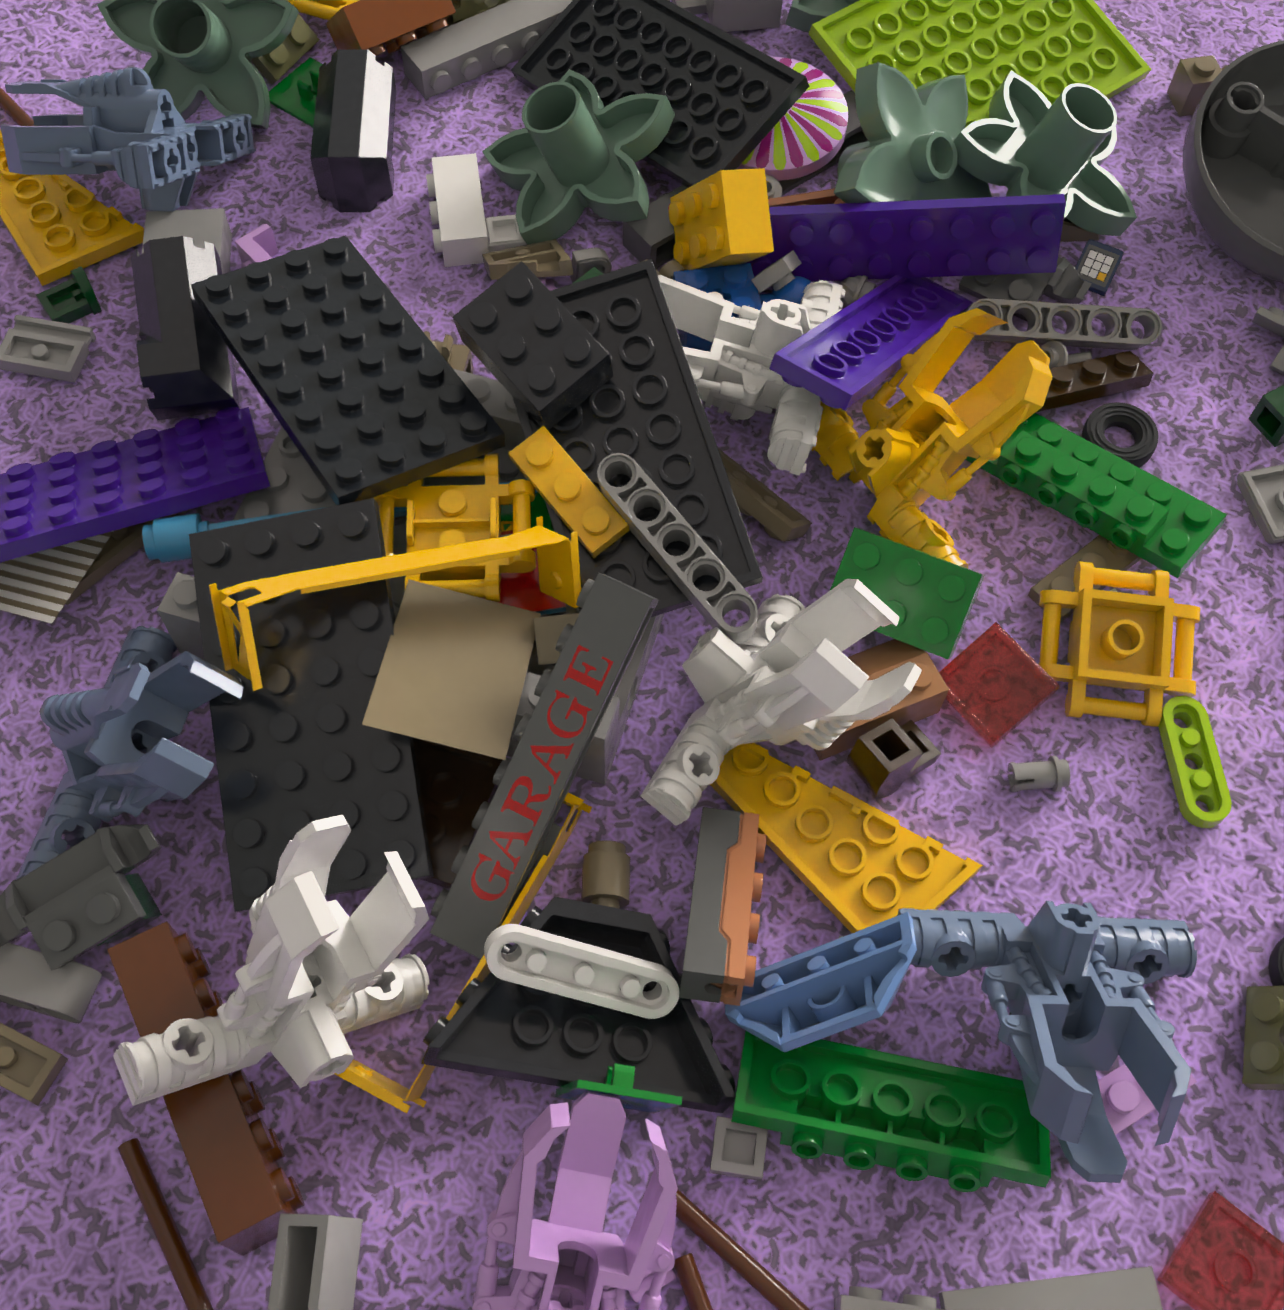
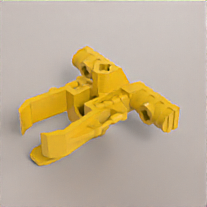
[811,308,1053,568]

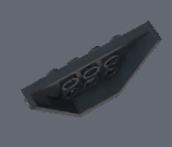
[421,896,736,1113]

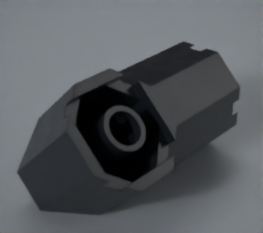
[310,49,396,213]
[131,236,240,420]

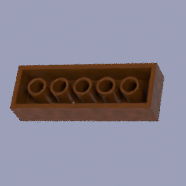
[107,921,304,1256]

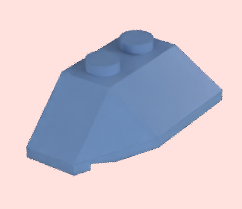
[725,912,917,1052]

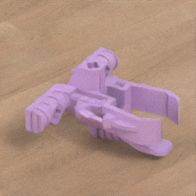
[472,1091,678,1310]

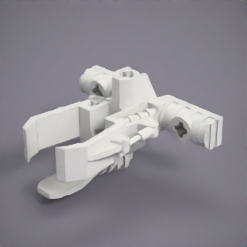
[658,275,845,476]
[640,579,922,826]
[113,815,430,1106]

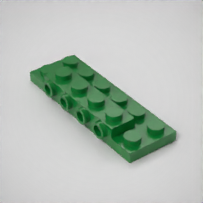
[965,413,1227,578]
[731,1030,1051,1192]

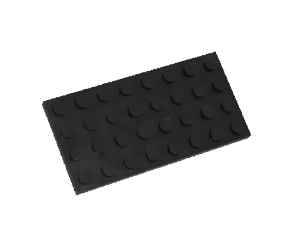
[511,0,810,188]
[191,235,505,505]
[512,259,763,617]
[189,498,434,913]

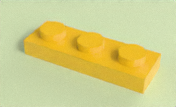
[508,426,629,558]

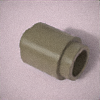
[581,840,630,909]

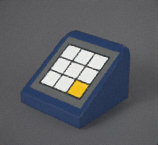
[1075,239,1124,296]

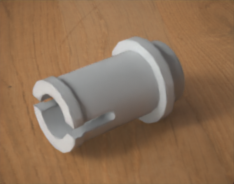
[1008,755,1070,792]

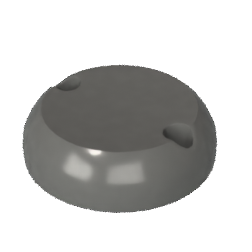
[1183,41,1284,283]

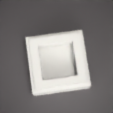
[485,214,526,252]

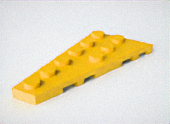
[0,130,144,286]
[710,743,983,933]

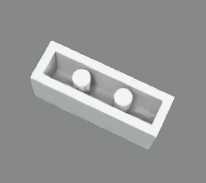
[426,153,489,267]

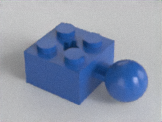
[673,263,811,352]

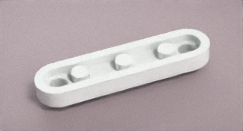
[484,924,680,1019]

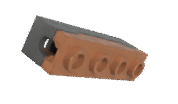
[679,807,767,1006]

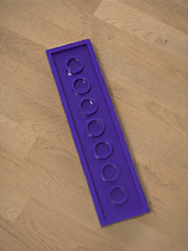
[744,194,1066,282]
[769,275,973,411]

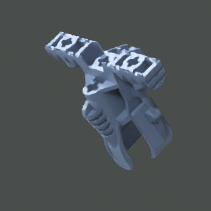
[0,67,256,212]
[16,626,244,879]
[897,901,1197,1183]

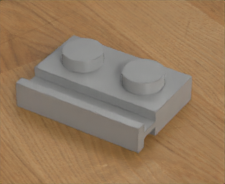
[0,315,96,383]

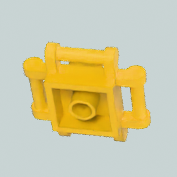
[374,453,536,602]
[1034,561,1200,727]

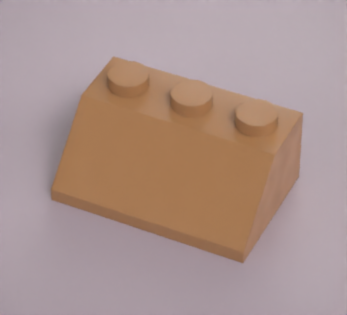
[814,639,949,761]

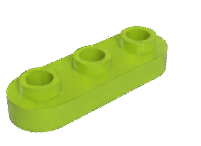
[1158,696,1232,828]

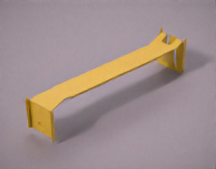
[209,516,581,691]
[335,792,592,1113]

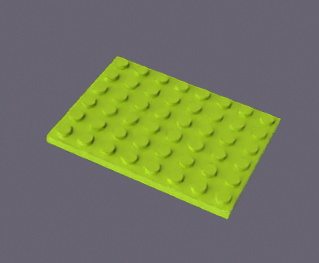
[808,0,1151,128]

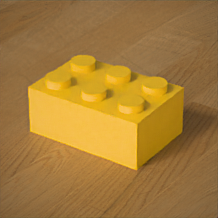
[668,168,774,270]

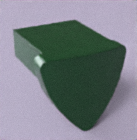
[36,266,102,324]

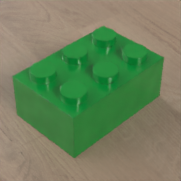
[830,527,985,659]

